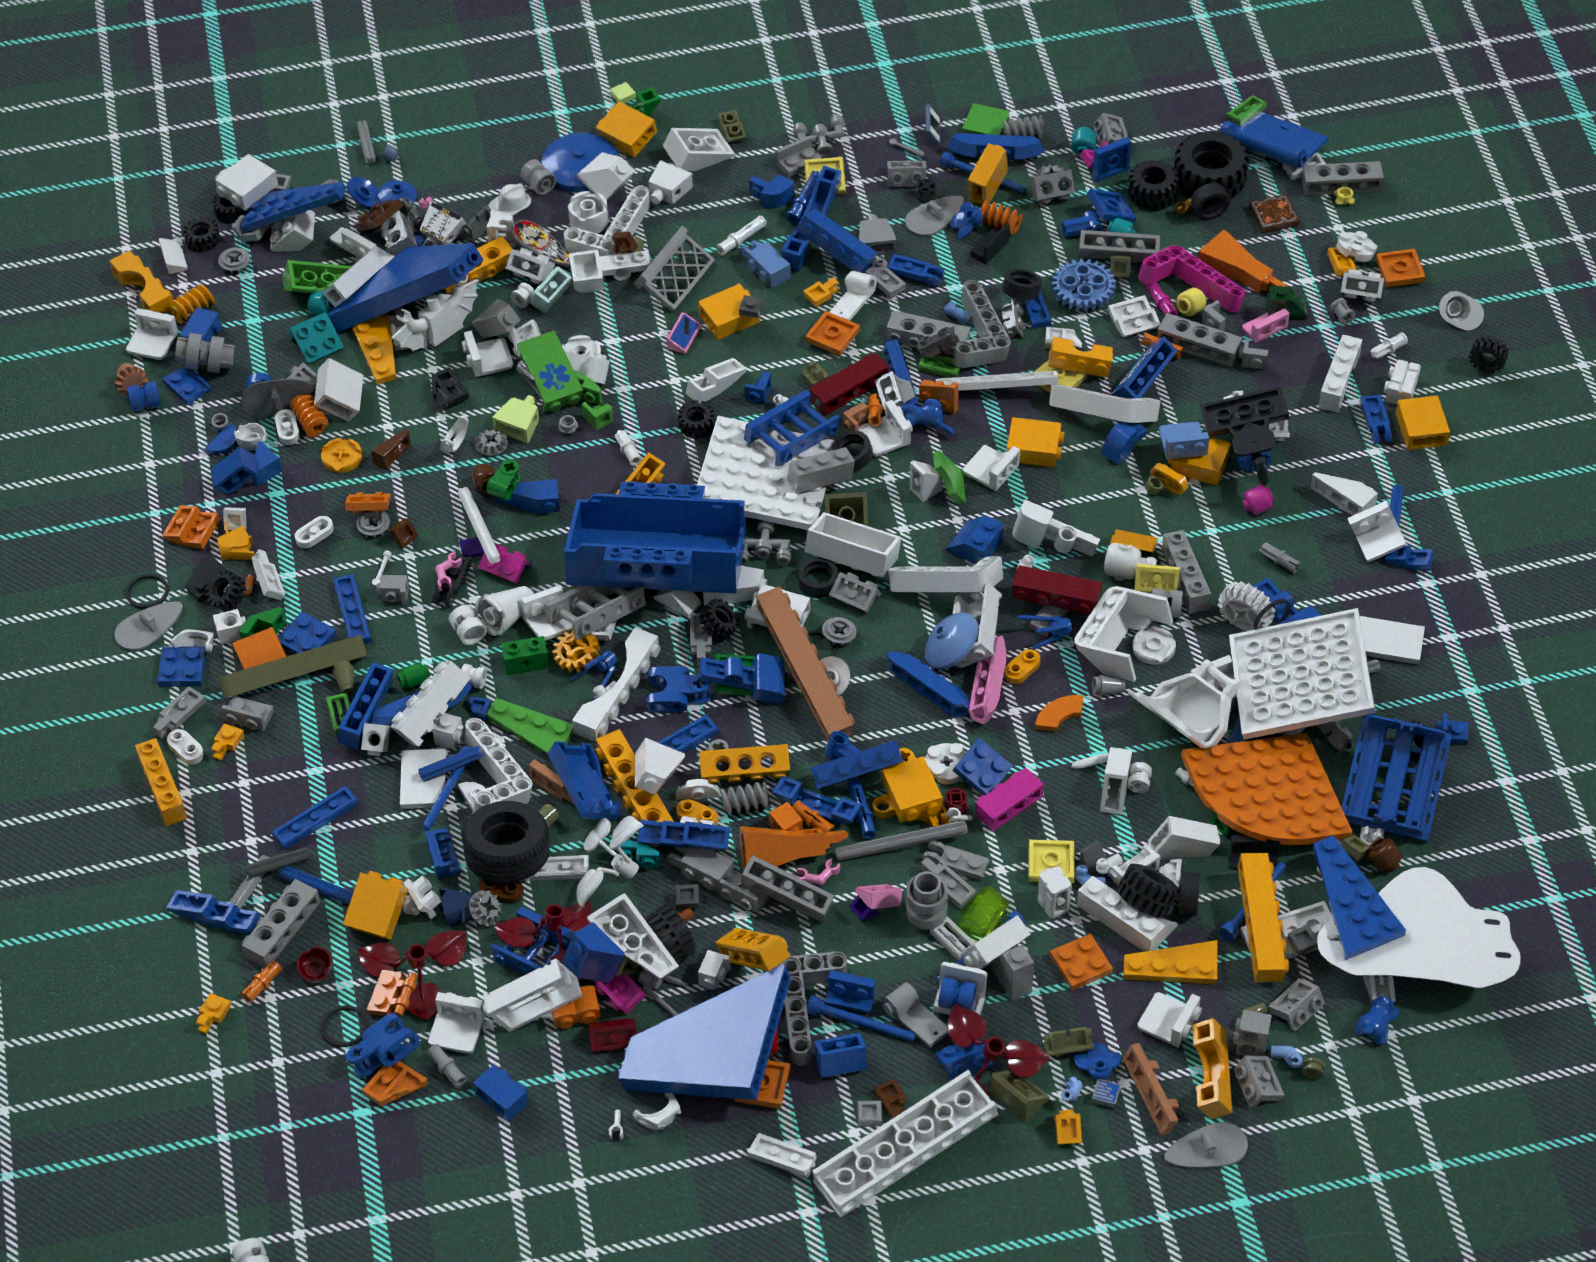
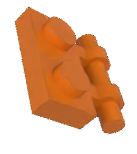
[345,492,391,513]
[367,970,418,1017]

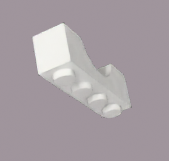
[1318,335,1362,413]

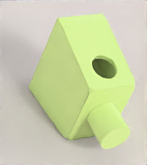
[492,396,539,443]

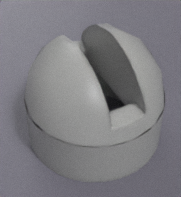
[211,413,229,431]

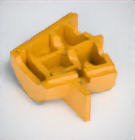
[217,521,255,560]

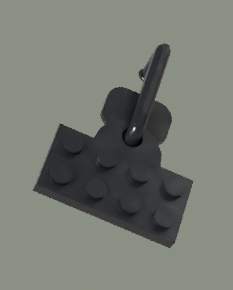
[1200,386,1290,487]

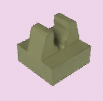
[1110,255,1131,278]
[801,361,829,387]
[1341,835,1370,864]

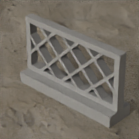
[633,225,715,312]

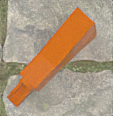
[1198,230,1287,293]
[739,826,848,871]

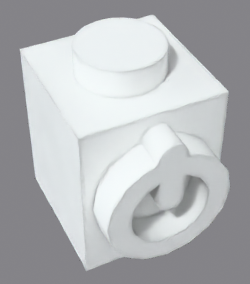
[431,713,465,750]

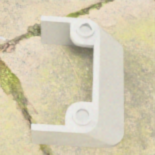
[1074,586,1173,682]

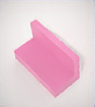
[1242,308,1290,343]

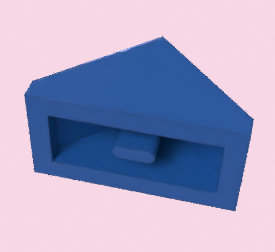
[252,441,282,486]

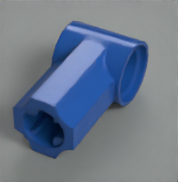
[1062,210,1103,237]
[824,731,860,760]

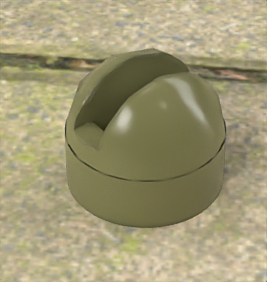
[1145,476,1164,495]

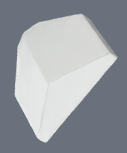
[1045,327,1082,349]

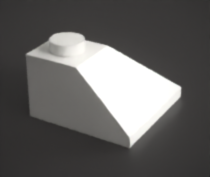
[576,153,635,201]

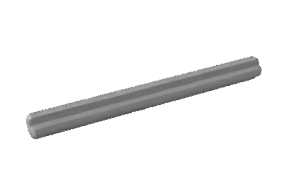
[835,821,968,861]

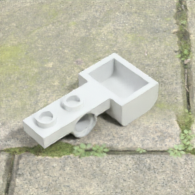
[569,250,651,293]
[1012,500,1100,557]

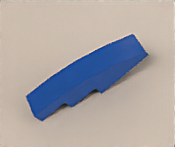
[638,819,730,850]
[166,890,261,935]

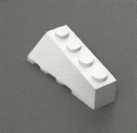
[1077,876,1178,952]

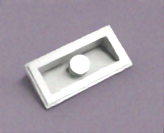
[159,238,188,274]

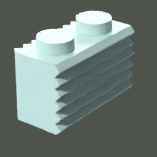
[530,267,572,313]

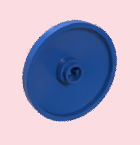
[542,133,618,192]

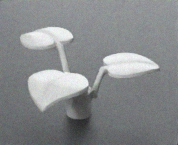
[576,816,644,908]

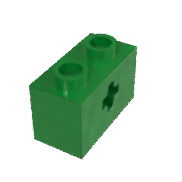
[501,636,549,676]

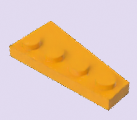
[352,314,396,385]

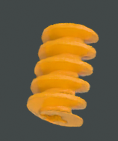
[169,284,215,324]

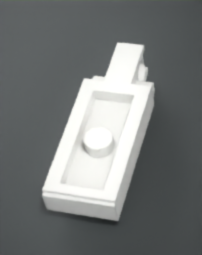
[251,549,285,600]

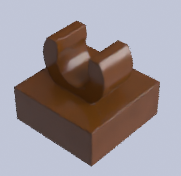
[611,231,638,254]
[389,518,418,548]

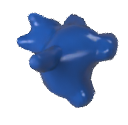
[900,399,955,435]
[1354,995,1400,1045]

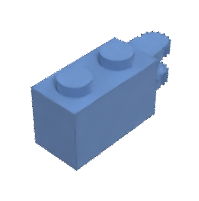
[740,240,791,288]

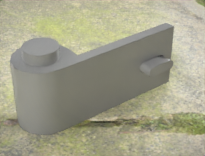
[882,982,949,1048]

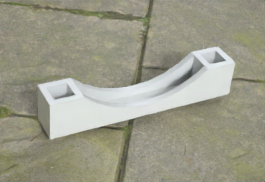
[572,627,660,742]

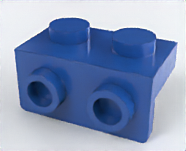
[935,1039,993,1081]

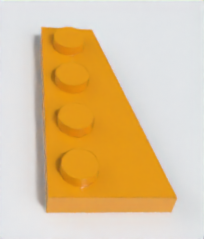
[1124,940,1217,984]

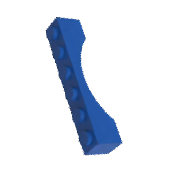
[781,165,842,271]

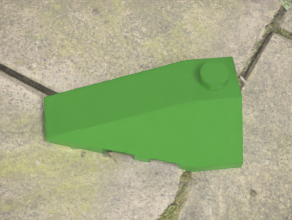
[282,260,351,293]

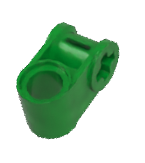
[486,459,521,501]

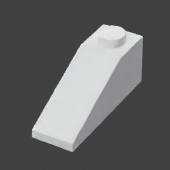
[1310,472,1378,516]

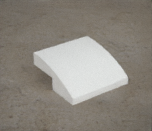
[1107,295,1160,338]

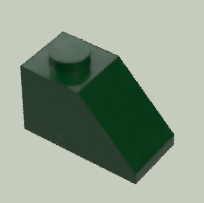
[1266,286,1308,319]

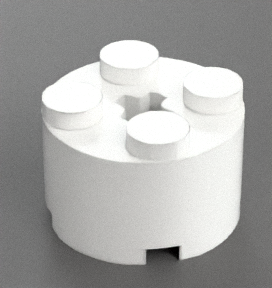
[568,191,609,234]

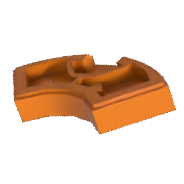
[1035,695,1084,732]

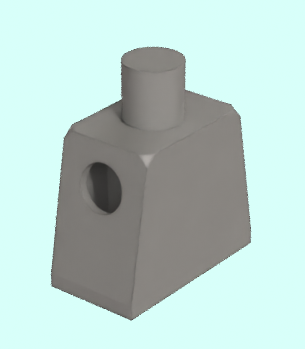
[859,214,896,256]

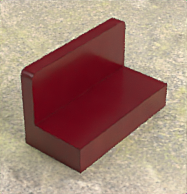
[589,1018,637,1052]

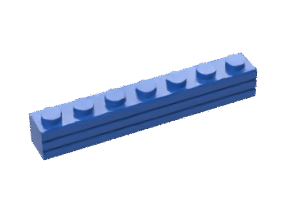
[883,339,918,406]

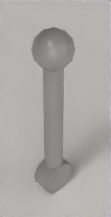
[889,139,924,158]

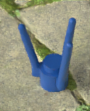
[1017,615,1072,649]
[570,650,618,700]

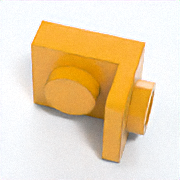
[1054,1110,1082,1145]

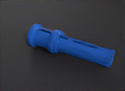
[785,170,820,225]

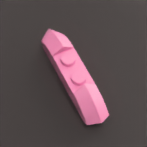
[969,635,1006,724]

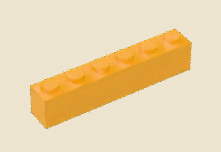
[1237,853,1289,982]

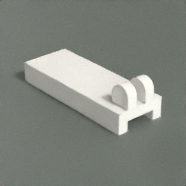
[748,1133,817,1177]

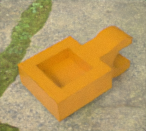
[803,277,839,307]
[211,723,244,760]
[196,993,232,1034]

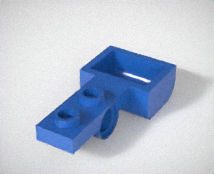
[1252,578,1321,625]
[699,653,785,705]

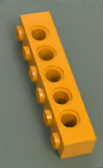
[594,729,674,848]

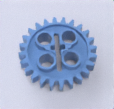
[1051,259,1116,312]

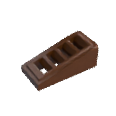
[371,429,411,470]

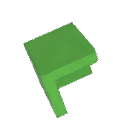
[581,402,613,431]

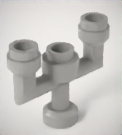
[793,115,845,157]
[742,520,791,566]

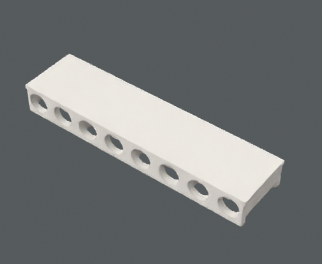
[813,1070,998,1218]

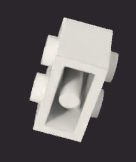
[506,248,555,284]
[1341,269,1384,302]

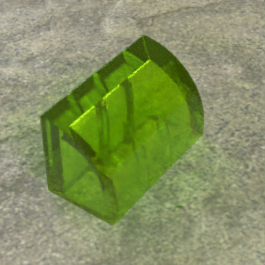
[958,885,1010,938]

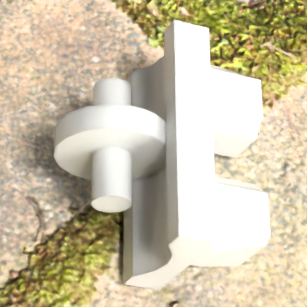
[402,876,441,919]

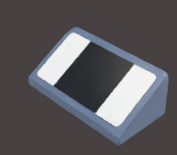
[925,104,940,145]

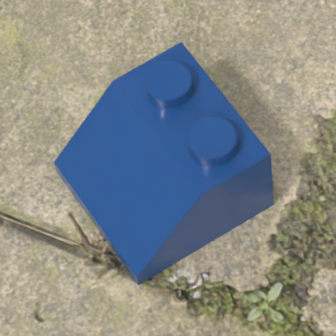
[946,515,1004,564]
[561,922,625,983]

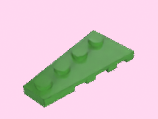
[487,698,574,755]

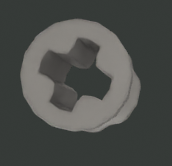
[1330,298,1356,325]

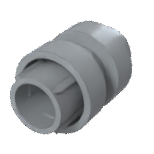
[175,333,235,374]
[906,871,948,930]

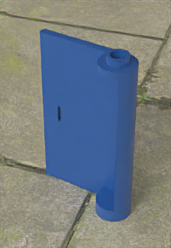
[1219,112,1329,168]

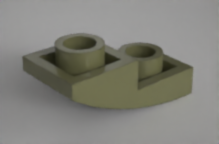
[718,110,746,143]

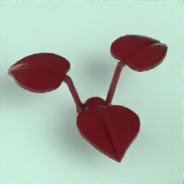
[494,901,592,979]
[358,931,467,1020]
[948,1004,1050,1097]

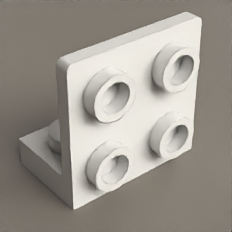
[962,445,1020,491]
[1347,501,1407,562]
[521,585,573,640]

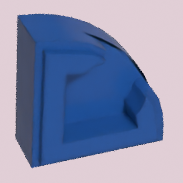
[469,696,491,721]

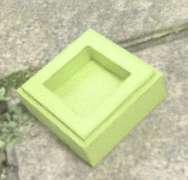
[610,82,636,103]

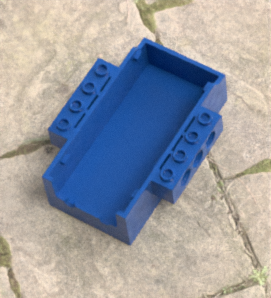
[564,481,746,594]

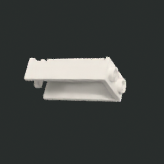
[953,583,1002,669]
[483,958,582,1032]

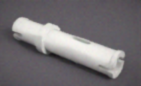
[716,216,766,256]

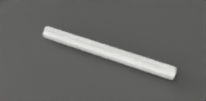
[458,487,500,564]

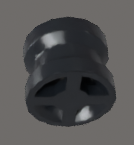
[917,179,936,203]

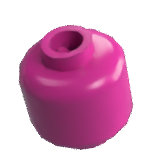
[1242,485,1275,516]

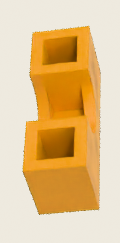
[1048,337,1113,378]

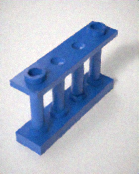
[744,390,839,467]
[491,906,576,987]

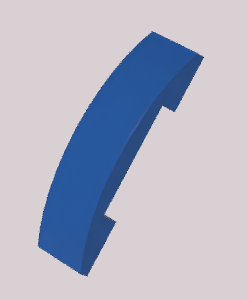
[772,776,861,824]

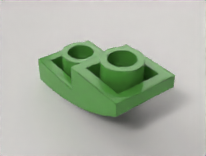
[574,370,602,406]

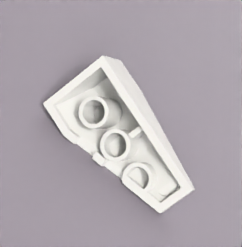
[586,893,679,980]

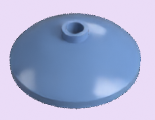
[925,612,978,670]

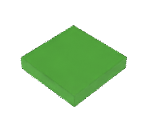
[962,103,1010,135]

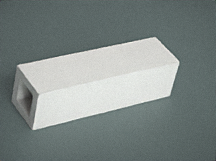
[322,250,384,308]

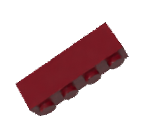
[810,352,889,417]
[1012,565,1102,614]

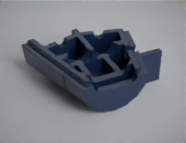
[439,888,474,930]

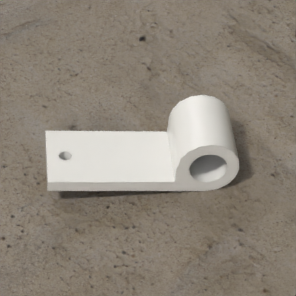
[830,271,877,321]
[565,351,610,385]

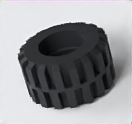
[1128,160,1178,211]
[1116,863,1180,918]
[644,905,696,964]

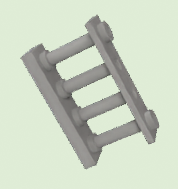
[544,586,646,640]

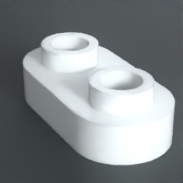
[274,409,300,445]
[295,516,334,548]
[167,729,204,765]

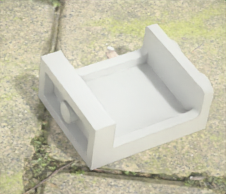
[745,584,810,629]

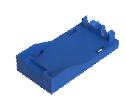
[547,741,621,821]

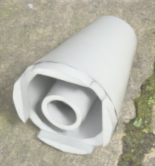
[475,586,534,636]

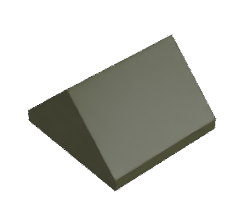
[825,492,868,526]
[990,1070,1050,1122]

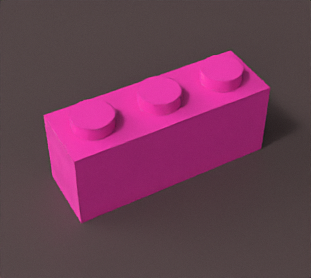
[975,767,1044,832]

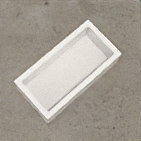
[805,512,902,577]

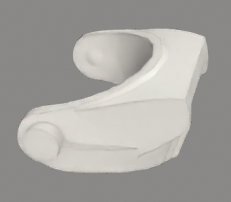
[439,416,469,453]
[171,629,214,652]
[633,1093,681,1130]

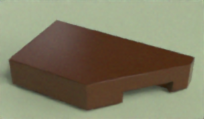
[873,1079,906,1120]

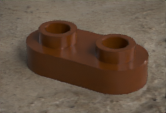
[479,879,524,904]

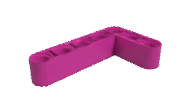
[1138,245,1245,312]

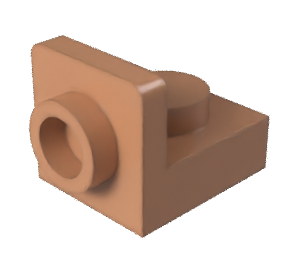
[842,402,868,431]

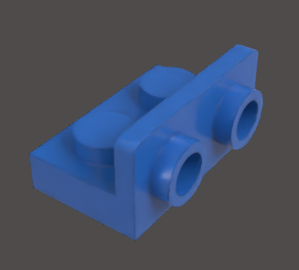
[825,970,876,1013]

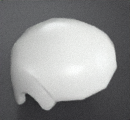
[234,423,267,451]

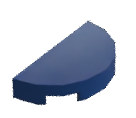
[205,423,238,456]

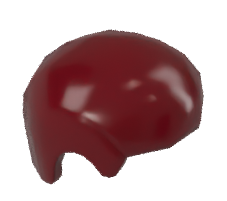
[296,946,332,983]

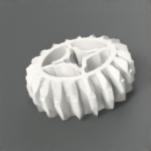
[1218,581,1276,631]

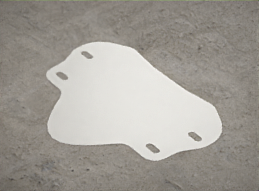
[1317,867,1520,988]

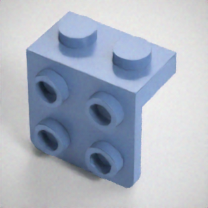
[1159,422,1209,460]

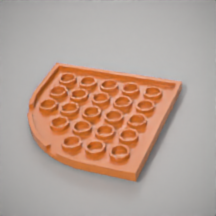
[1181,733,1352,845]

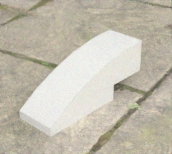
[685,358,747,404]

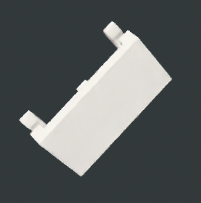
[486,213,516,248]
[1108,845,1160,885]

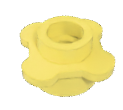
[1334,187,1355,205]

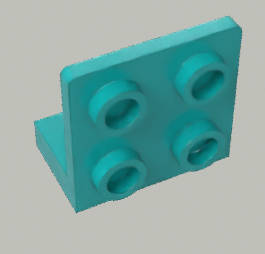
[287,312,343,364]

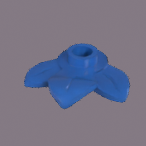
[950,202,983,240]
[1074,1042,1121,1081]

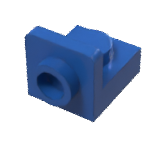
[745,371,772,404]
[1436,713,1468,745]

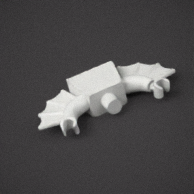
[392,274,478,352]

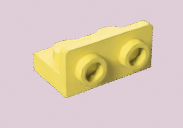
[1134,564,1180,594]

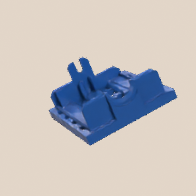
[1342,715,1452,843]

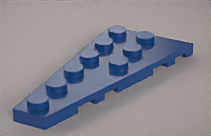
[241,182,347,232]
[1313,835,1406,960]

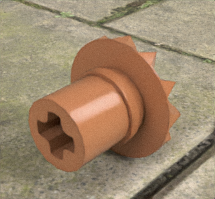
[115,363,148,396]

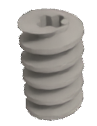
[1003,115,1044,140]
[720,781,769,816]

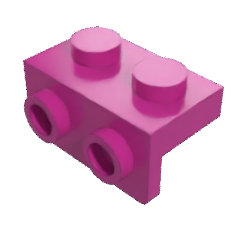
[478,544,531,584]
[594,974,647,1015]

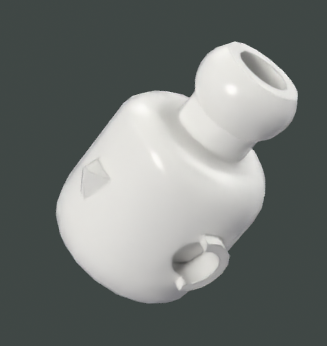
[1104,543,1157,581]

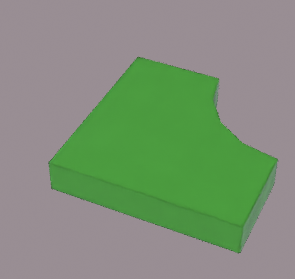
[933,450,966,506]

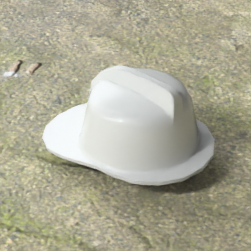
[488,183,531,216]
[1439,291,1484,330]

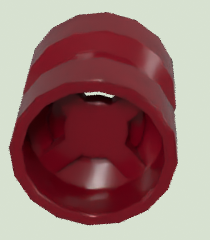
[945,788,967,815]

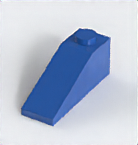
[496,479,560,513]

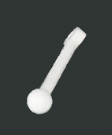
[372,551,392,587]

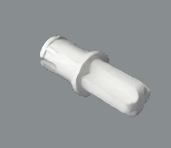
[1370,332,1408,359]
[615,430,642,466]

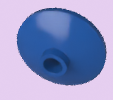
[347,177,380,208]
[378,180,417,204]

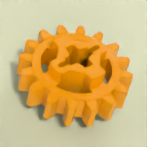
[552,629,600,673]

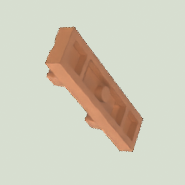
[1122,1044,1179,1136]

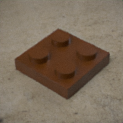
[354,199,404,232]

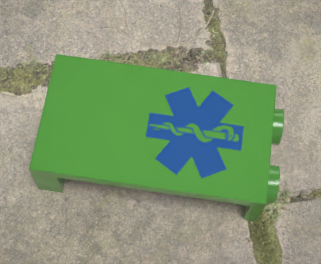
[517,330,583,413]

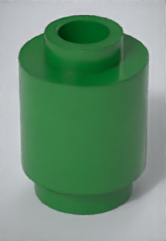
[396,662,430,690]

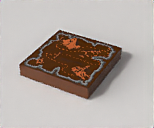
[1249,194,1300,233]

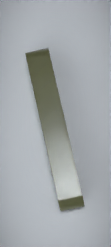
[217,635,367,699]

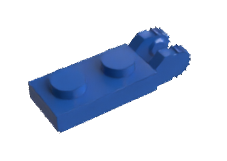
[887,254,945,286]
[1359,395,1392,444]

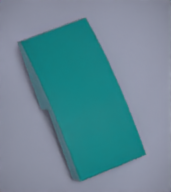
[615,840,660,869]

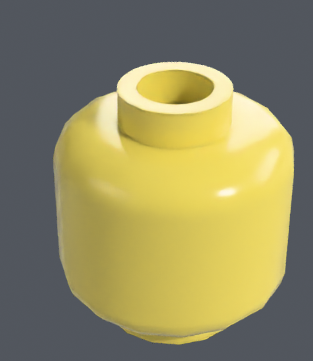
[1177,288,1206,316]

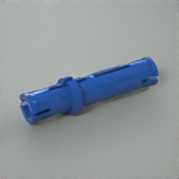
[847,778,877,839]

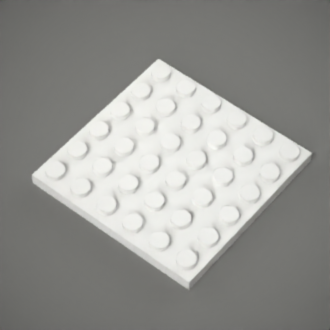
[697,416,834,530]
[1229,608,1376,740]

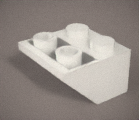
[270,210,315,252]

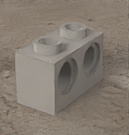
[1030,170,1075,203]
[381,211,418,256]
[1233,1010,1272,1056]

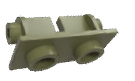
[1043,1026,1094,1056]

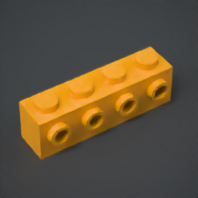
[616,452,666,494]

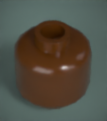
[471,464,496,495]
[1368,838,1402,872]

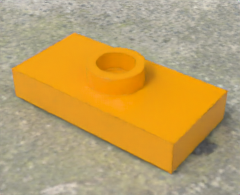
[1327,248,1357,276]

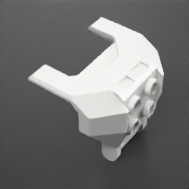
[1127,660,1241,748]

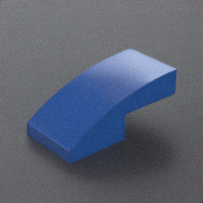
[1385,544,1434,571]

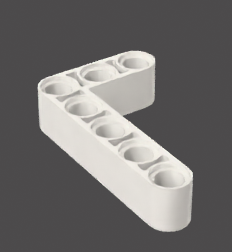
[564,186,650,257]
[1049,384,1160,423]
[888,556,1003,592]
[463,718,532,814]

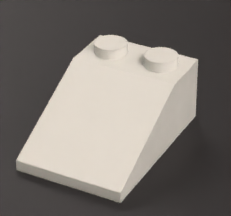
[663,128,735,171]

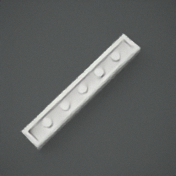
[936,371,1058,391]

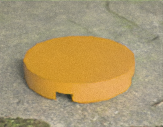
[321,438,362,473]

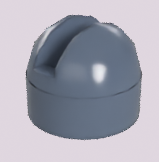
[382,144,399,161]

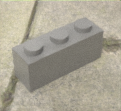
[787,447,855,493]

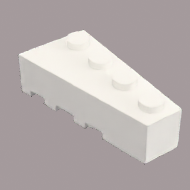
[391,660,470,747]

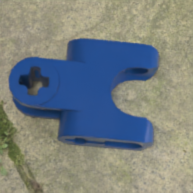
[646,666,712,713]
[346,1013,419,1078]

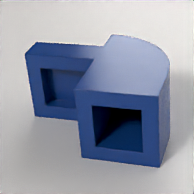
[749,174,795,209]
[1101,421,1148,464]

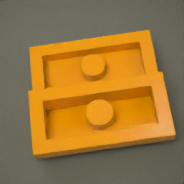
[1110,529,1158,552]

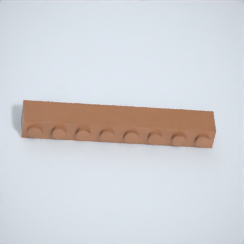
[756,586,855,742]

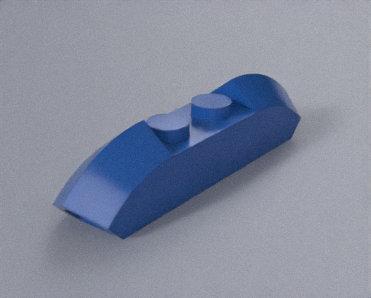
[947,133,1045,161]
[888,652,970,718]
[371,682,472,730]

